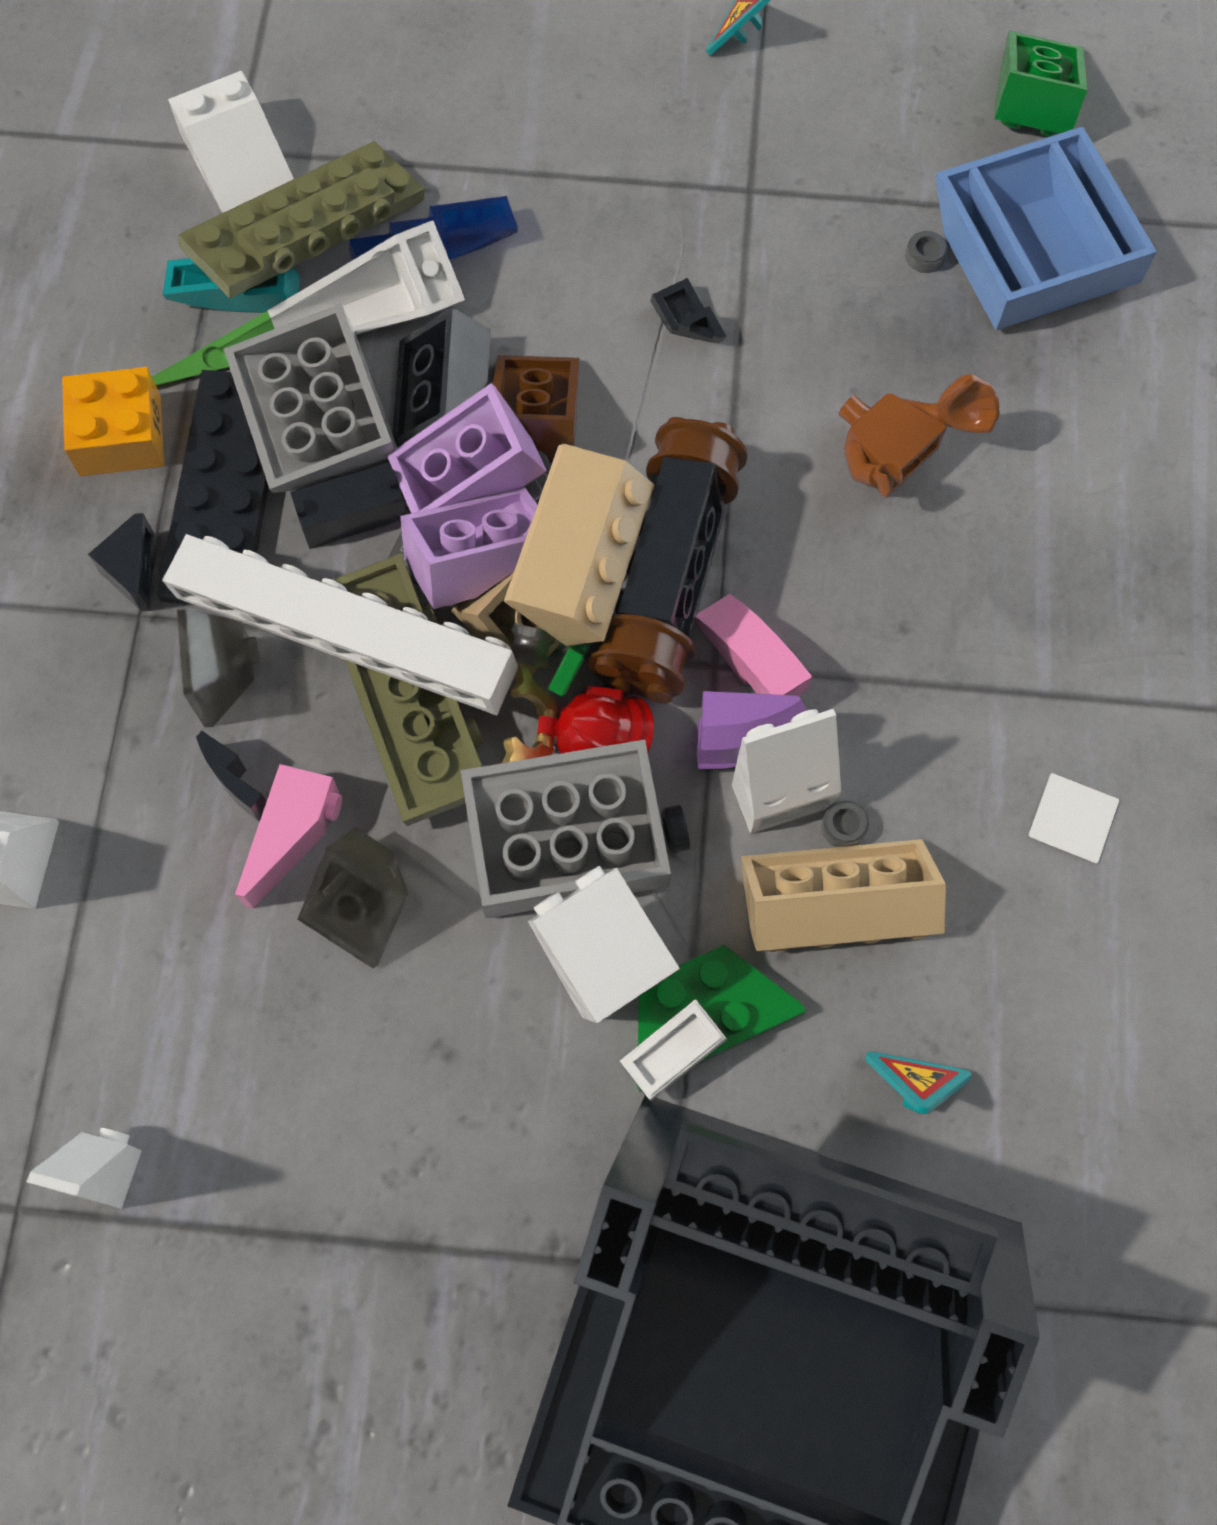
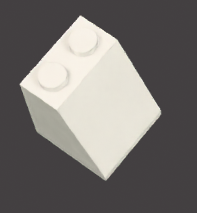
[0,811,59,909]
[528,866,680,1023]

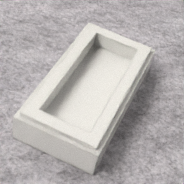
[620,999,727,1101]

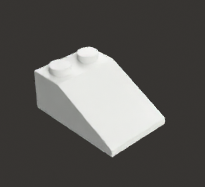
[168,70,294,213]

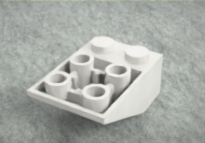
[732,709,841,834]

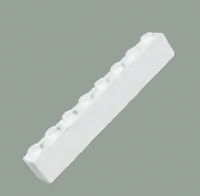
[162,534,518,715]

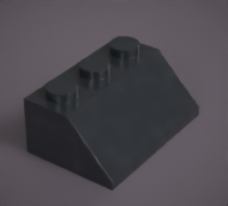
[392,307,491,448]

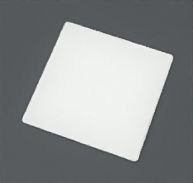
[1029,773,1119,863]

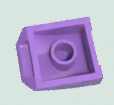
[697,691,807,769]

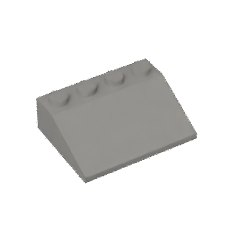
[224,303,397,493]
[460,740,671,918]

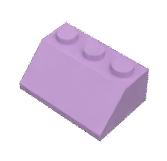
[387,383,547,514]

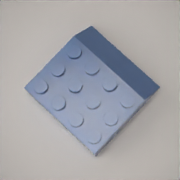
[935,126,1157,331]

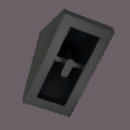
[88,513,155,612]

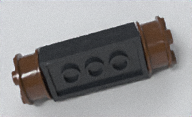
[588,417,748,704]

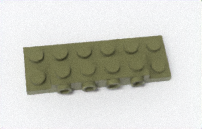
[178,141,425,299]
[333,553,484,826]

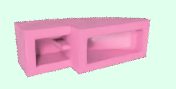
[695,594,812,696]

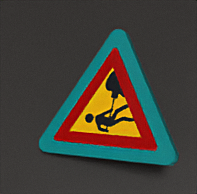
[705,0,770,56]
[865,1051,971,1114]

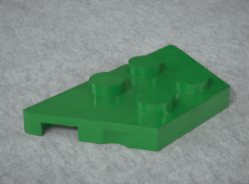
[637,945,806,1092]

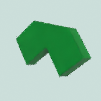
[548,643,591,696]

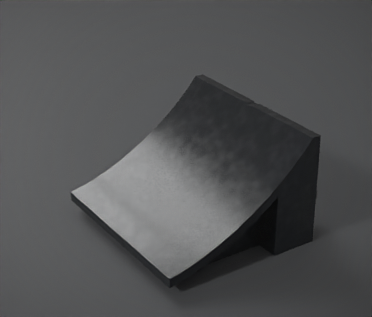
[507,1095,1040,1525]

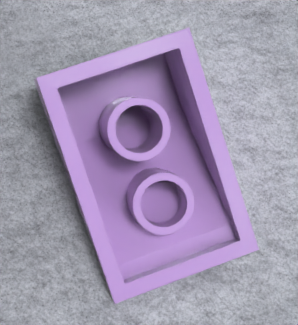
[400,487,537,609]

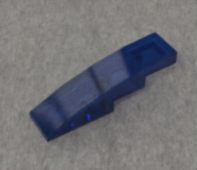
[349,196,518,261]

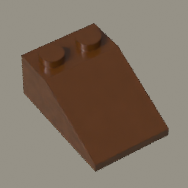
[493,355,580,464]

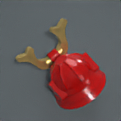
[502,663,654,763]

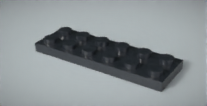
[157,370,269,604]

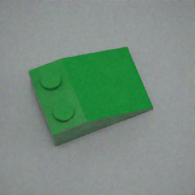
[995,31,1088,137]

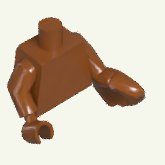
[839,374,1000,498]

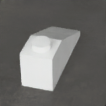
[27,1127,142,1209]

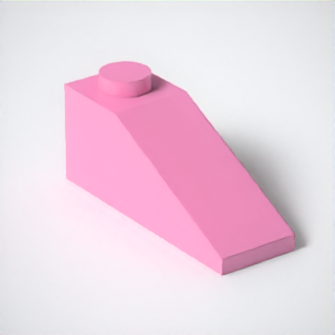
[235,764,343,908]

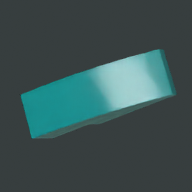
[162,258,301,313]

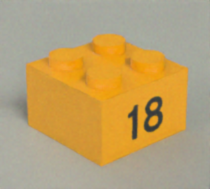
[62,367,164,476]

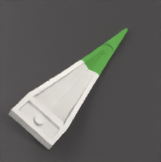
[152,220,465,386]

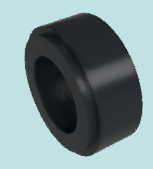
[662,805,690,853]

